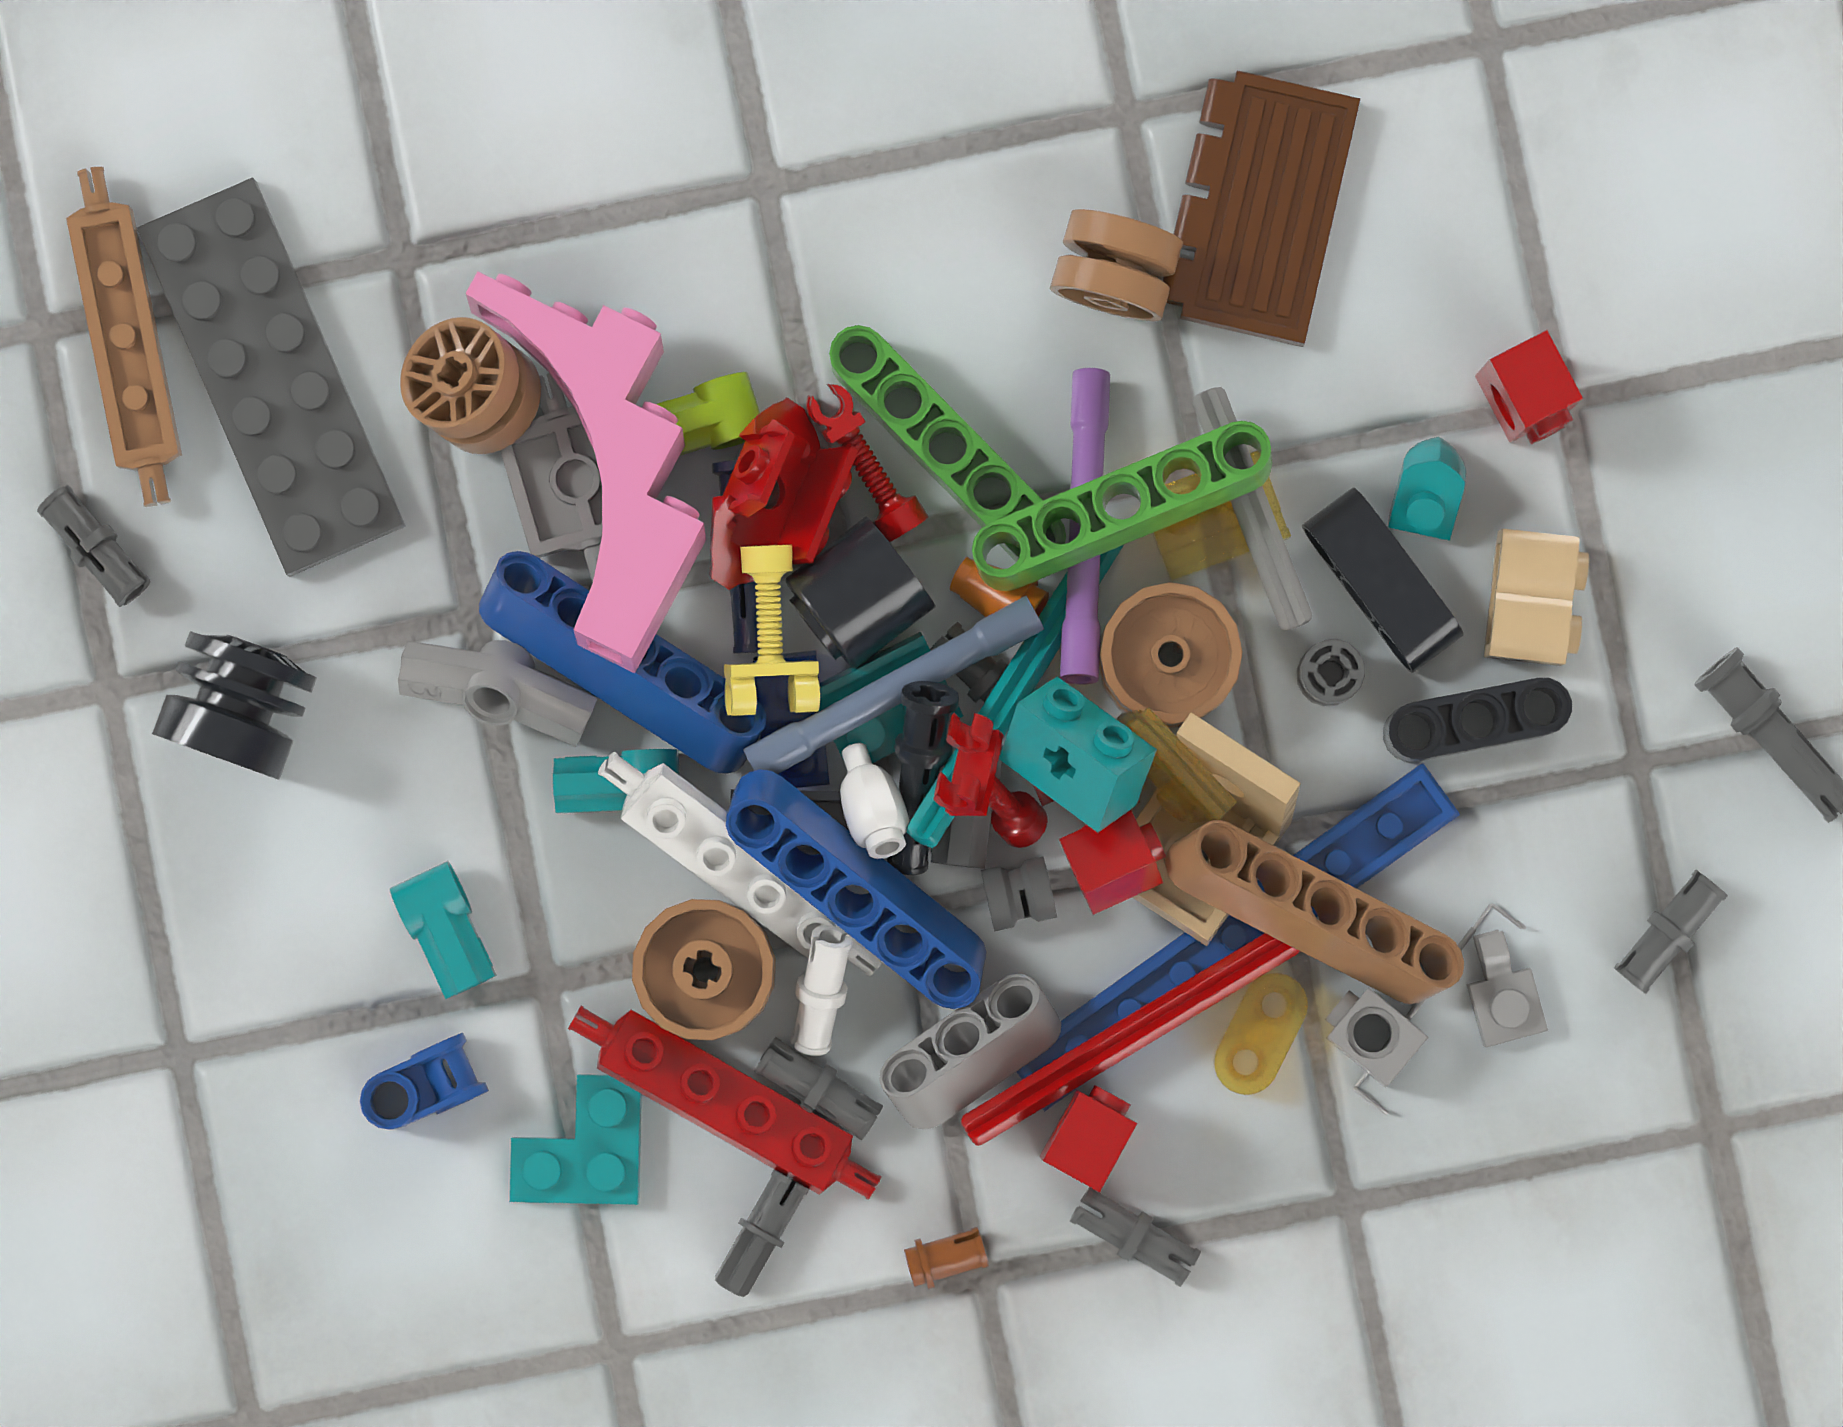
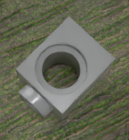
[1325,987,1428,1087]

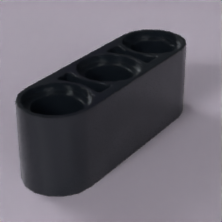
[1302,487,1464,673]
[1383,678,1572,762]

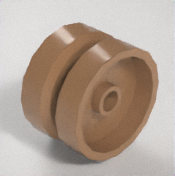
[1099,582,1243,729]
[632,899,776,1040]

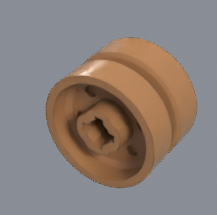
[1050,209,1183,322]
[400,317,541,454]

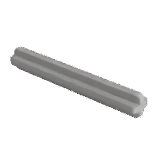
[1193,387,1312,631]

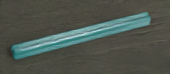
[907,545,1124,848]

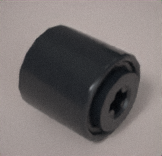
[786,516,936,669]

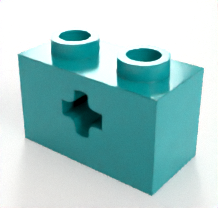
[999,676,1157,833]

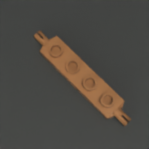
[66,166,182,507]

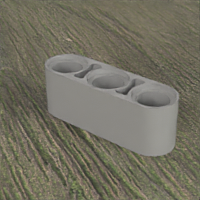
[879,974,1061,1129]

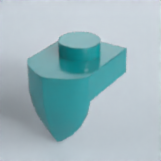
[1388,437,1466,541]

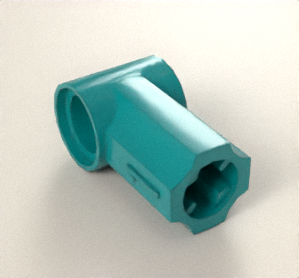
[553,749,680,814]
[390,861,497,999]

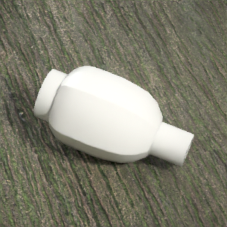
[840,743,910,859]

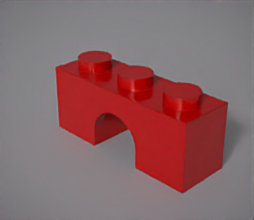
[1032,784,1166,915]

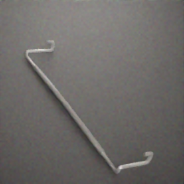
[1353,903,1526,1115]

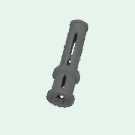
[1694,647,1843,823]

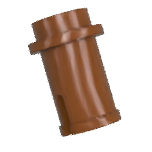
[904,1227,989,1290]

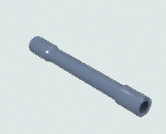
[743,596,1044,774]

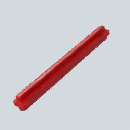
[961,933,1300,1146]

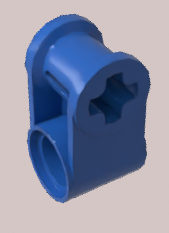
[360,1033,489,1130]

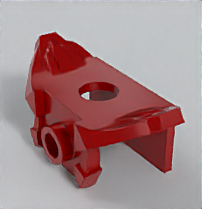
[709,397,859,590]

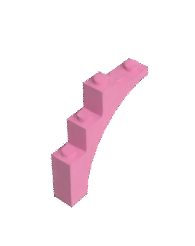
[466,272,706,673]

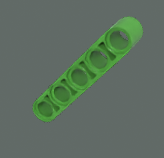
[829,325,1066,562]
[972,421,1272,591]

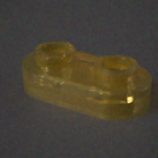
[1213,973,1308,1095]

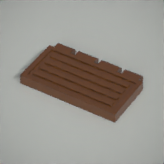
[1163,70,1361,347]

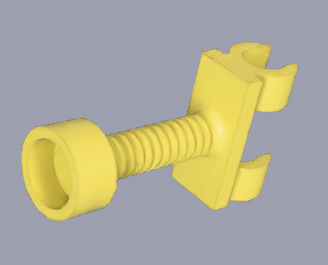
[724,545,820,716]

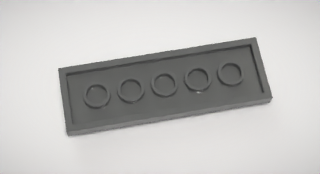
[137,177,406,577]

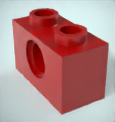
[1475,330,1583,445]
[1040,1085,1138,1192]

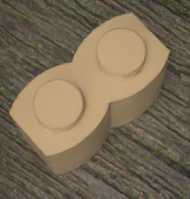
[1484,528,1589,666]

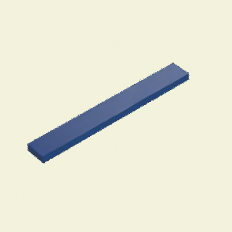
[1016,763,1460,1112]

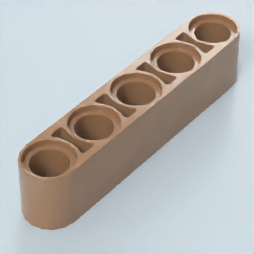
[1165,820,1464,1004]

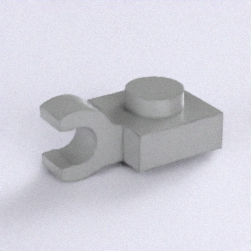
[1466,929,1548,1048]

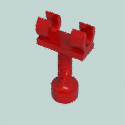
[806,384,929,542]
[933,713,1048,848]

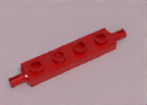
[568,1005,882,1200]

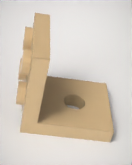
[1132,713,1301,946]

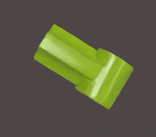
[657,372,760,456]

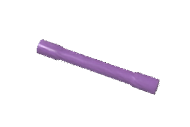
[1060,368,1111,685]

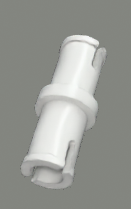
[790,925,853,1055]

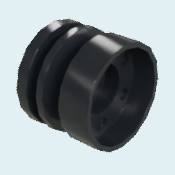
[152,631,317,780]

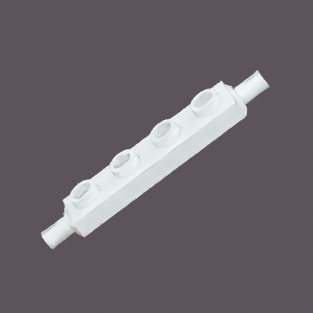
[598,752,882,976]

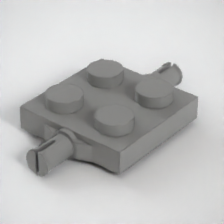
[500,373,602,584]

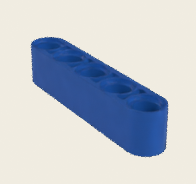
[479,551,766,774]
[725,769,987,1009]

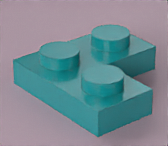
[509,1074,642,1205]

